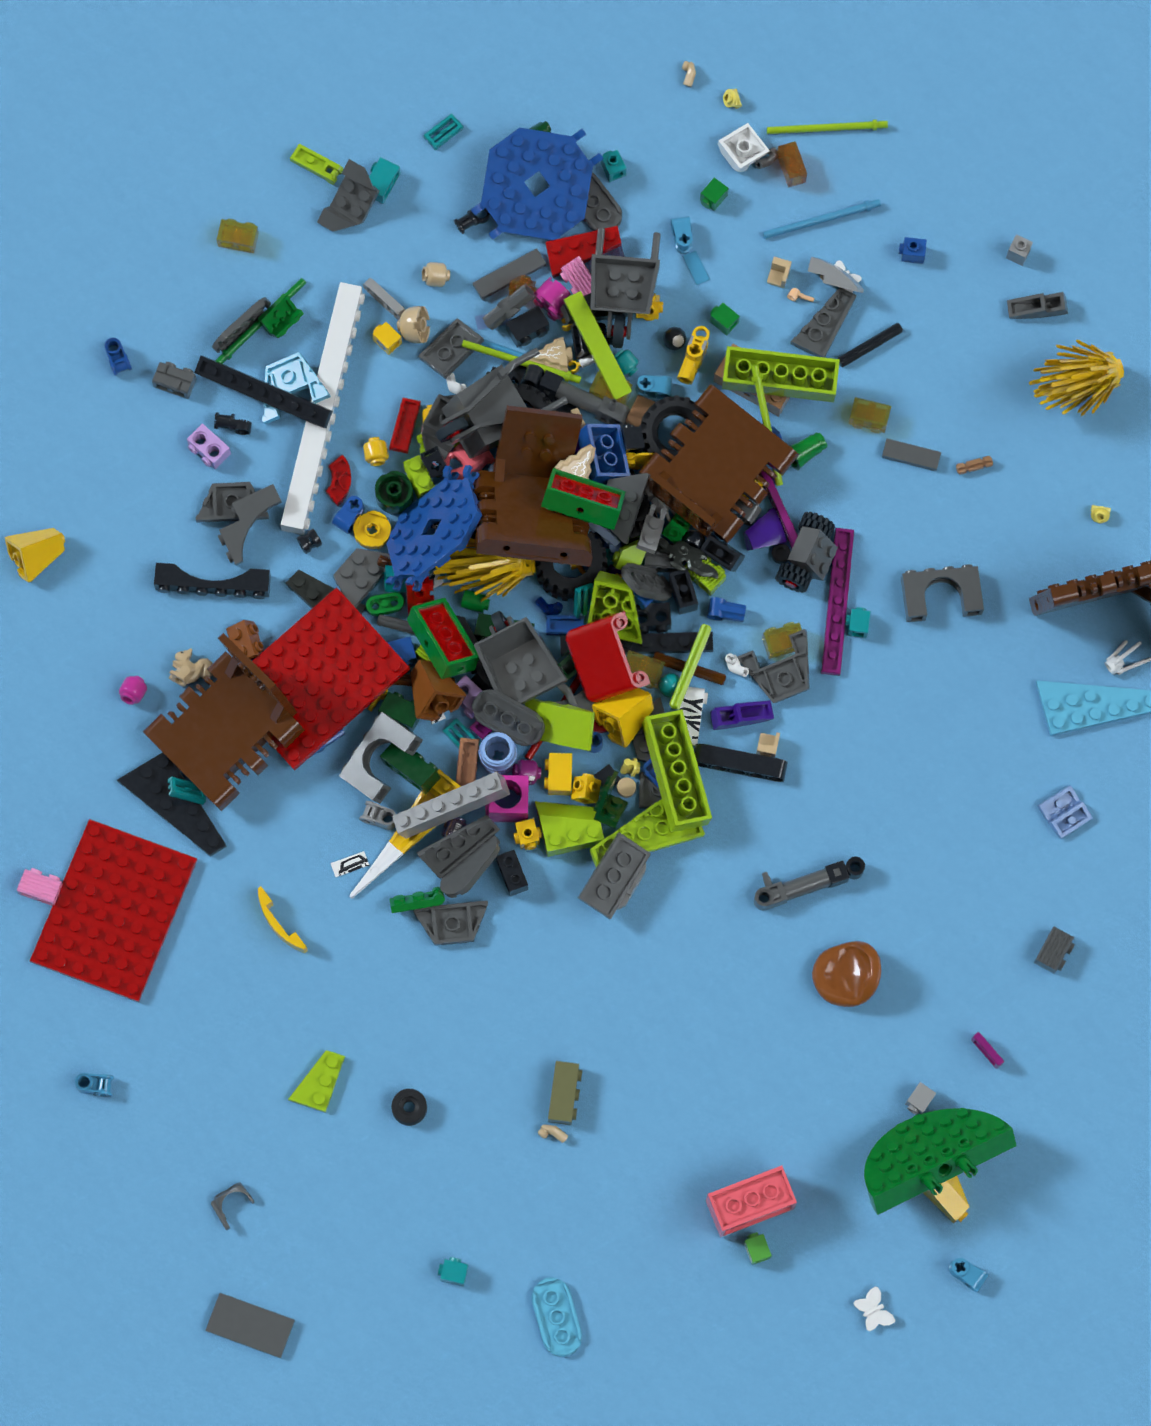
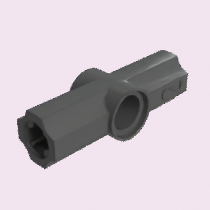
[483,284,535,330]

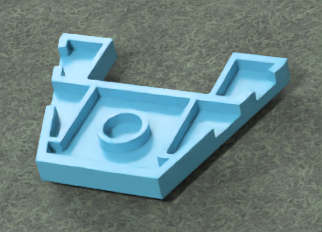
[262,352,331,424]

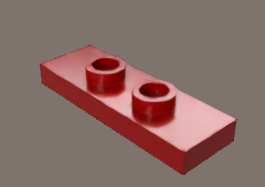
[389,398,421,454]

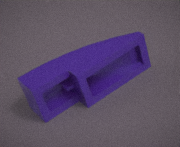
[710,700,774,730]

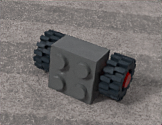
[775,512,838,593]

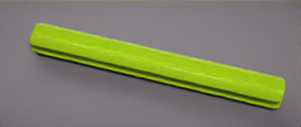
[669,624,712,710]

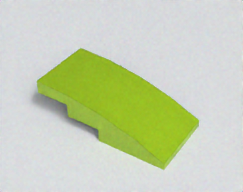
[525,698,595,751]

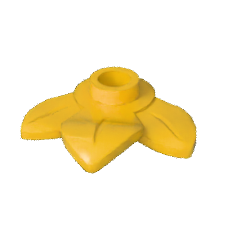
[626,452,653,470]

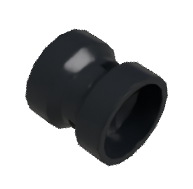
[296,529,322,554]

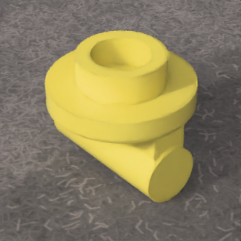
[723,89,742,109]
[1091,505,1111,523]
[620,758,640,777]

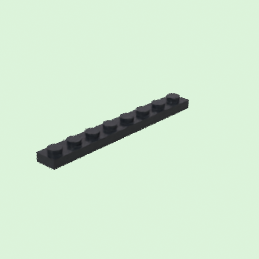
[194,355,333,428]
[560,632,713,656]

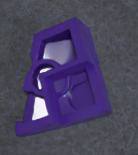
[743,508,787,551]

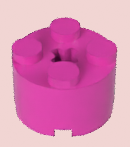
[533,277,571,321]

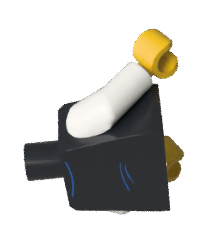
[561,318,613,374]

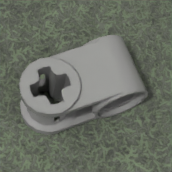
[359,801,396,830]

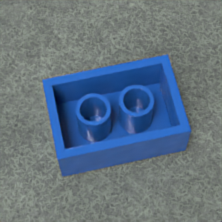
[578,424,630,485]

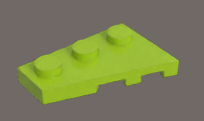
[288,1050,345,1113]

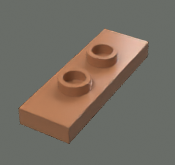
[456,738,480,786]

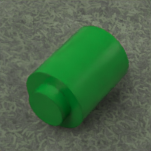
[461,590,491,613]

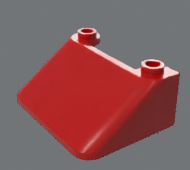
[566,611,651,703]

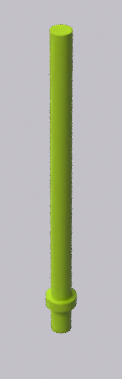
[767,119,888,134]
[461,339,581,384]
[751,364,783,486]

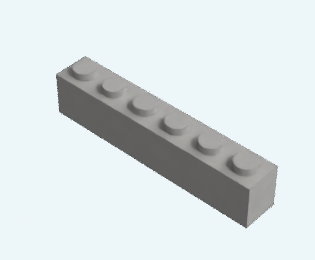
[392,772,510,839]

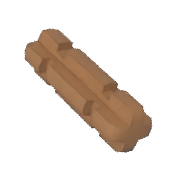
[956,456,993,475]

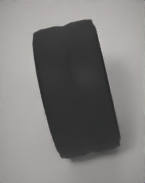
[391,1089,427,1126]

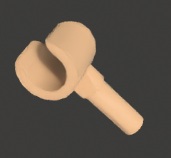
[787,288,814,302]

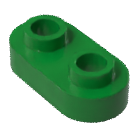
[366,592,404,616]

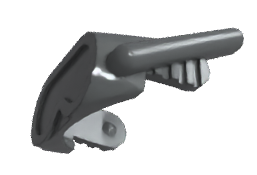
[211,1182,255,1230]

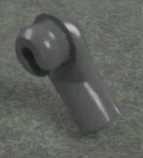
[755,147,779,169]

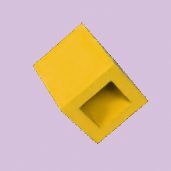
[373,322,402,355]

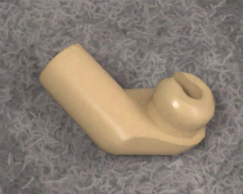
[682,61,696,87]
[538,1124,568,1143]

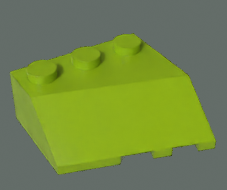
[588,571,642,644]
[535,801,604,857]

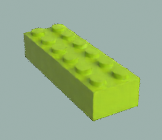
[722,346,840,403]
[642,709,712,832]

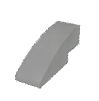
[808,257,864,293]

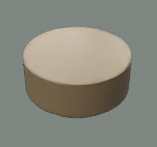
[617,777,636,798]

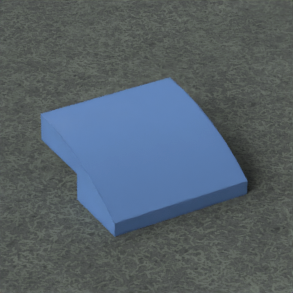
[1037,785,1092,838]

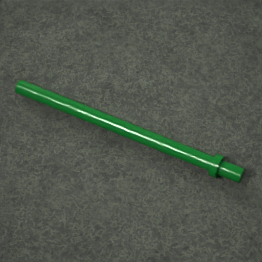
[215,278,306,364]

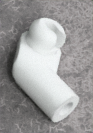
[446,373,467,395]
[725,653,749,677]

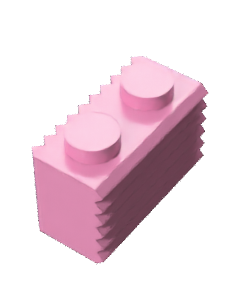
[560,256,591,296]
[17,868,63,906]

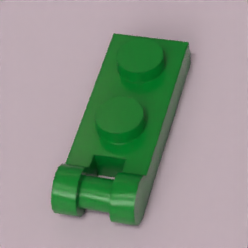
[389,887,445,913]

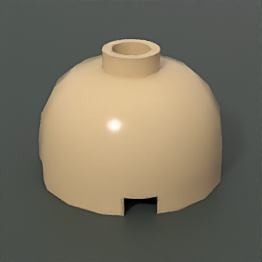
[397,306,430,344]

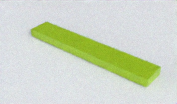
[563,291,632,400]

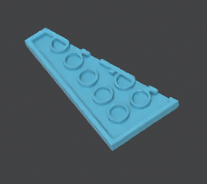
[1035,680,1151,736]

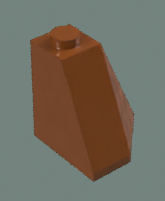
[410,659,466,721]

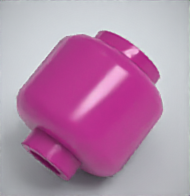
[119,676,147,705]

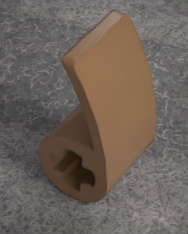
[625,395,655,427]

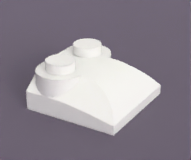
[718,123,769,172]

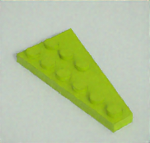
[590,799,705,867]

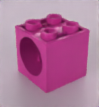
[485,775,529,822]

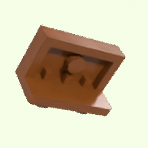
[226,620,264,660]

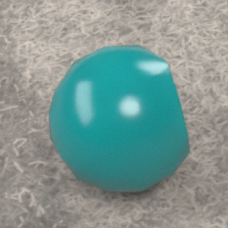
[659,673,680,697]

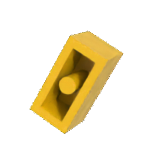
[544,753,572,796]

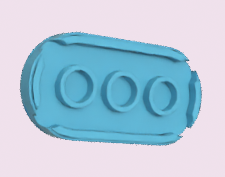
[531,1277,582,1357]

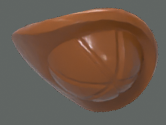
[812,941,881,1007]

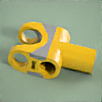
[677,326,710,385]

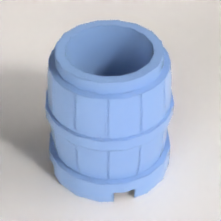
[479,732,518,775]

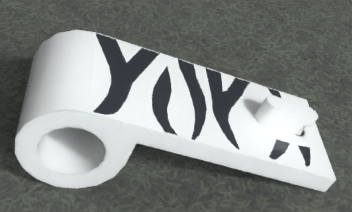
[679,687,708,746]

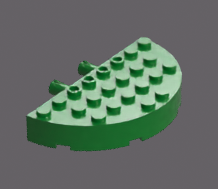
[864,1108,1017,1215]

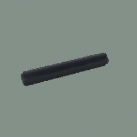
[838,323,903,367]

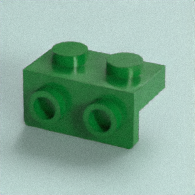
[258,294,304,338]

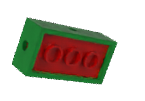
[541,468,626,530]
[407,598,480,679]

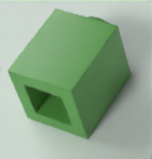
[744,1232,772,1265]

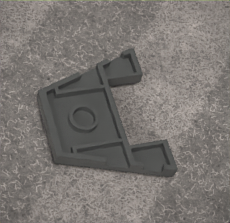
[738,629,810,704]

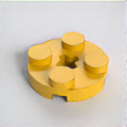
[353,511,391,549]

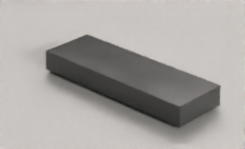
[882,438,941,471]

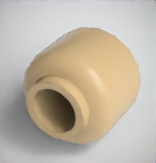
[422,262,450,287]

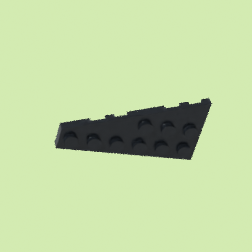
[117,752,227,857]

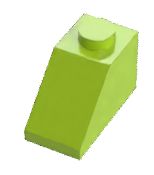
[612,539,646,570]

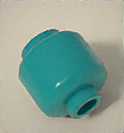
[614,349,639,376]

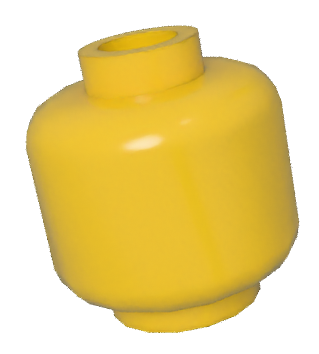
[363,437,389,466]

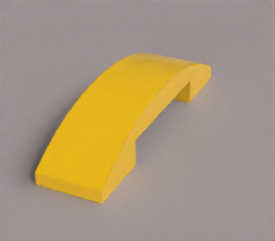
[258,886,308,953]

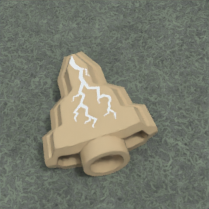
[530,337,573,372]
[554,444,596,479]

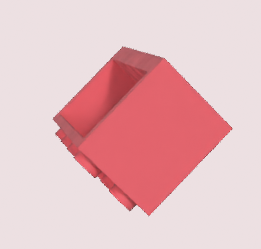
[706,1165,797,1238]

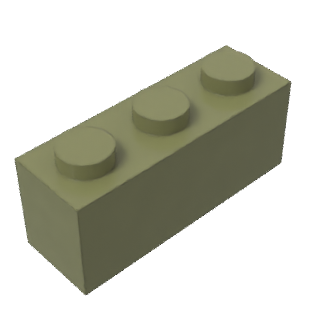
[548,1061,582,1125]

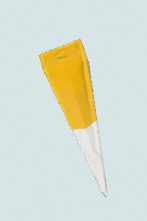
[350,769,461,899]

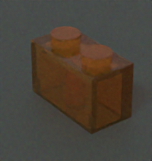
[777,141,807,188]

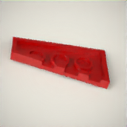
[545,226,622,278]

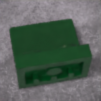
[593,771,628,828]

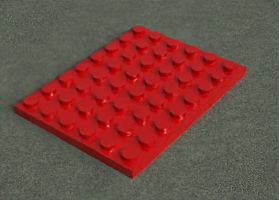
[252,587,410,771]
[30,819,198,1003]

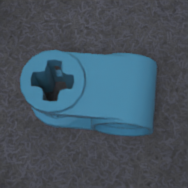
[671,216,693,254]
[635,375,672,399]
[75,1073,114,1097]
[949,1258,989,1292]

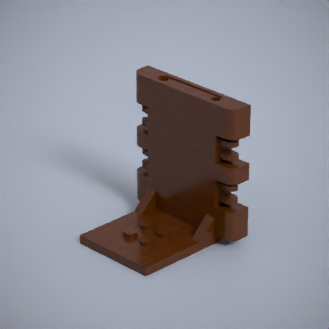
[639,384,799,544]
[473,405,592,567]
[1029,560,1151,616]
[143,633,305,812]

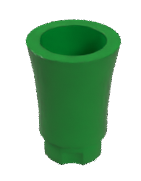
[790,432,827,470]

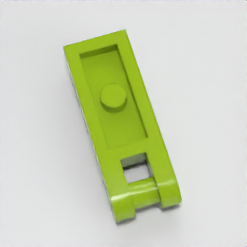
[290,144,344,185]

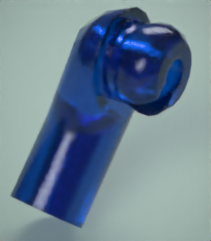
[534,597,563,615]

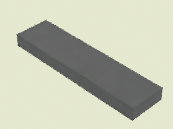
[473,248,546,300]

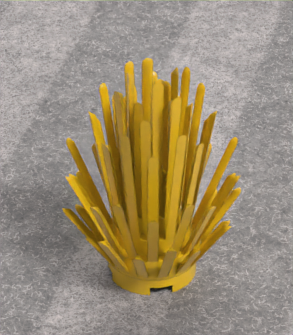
[1029,340,1124,416]
[433,528,536,602]

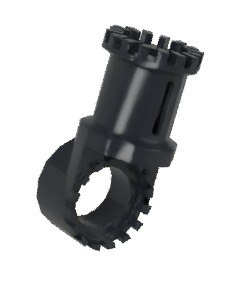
[454,208,490,234]
[214,412,252,435]

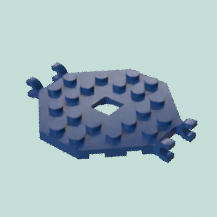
[470,127,604,240]
[385,465,482,592]

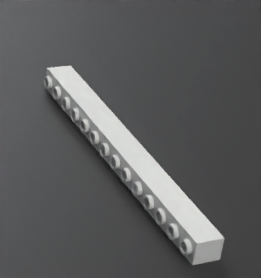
[281,282,365,535]

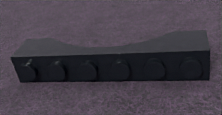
[154,563,271,599]

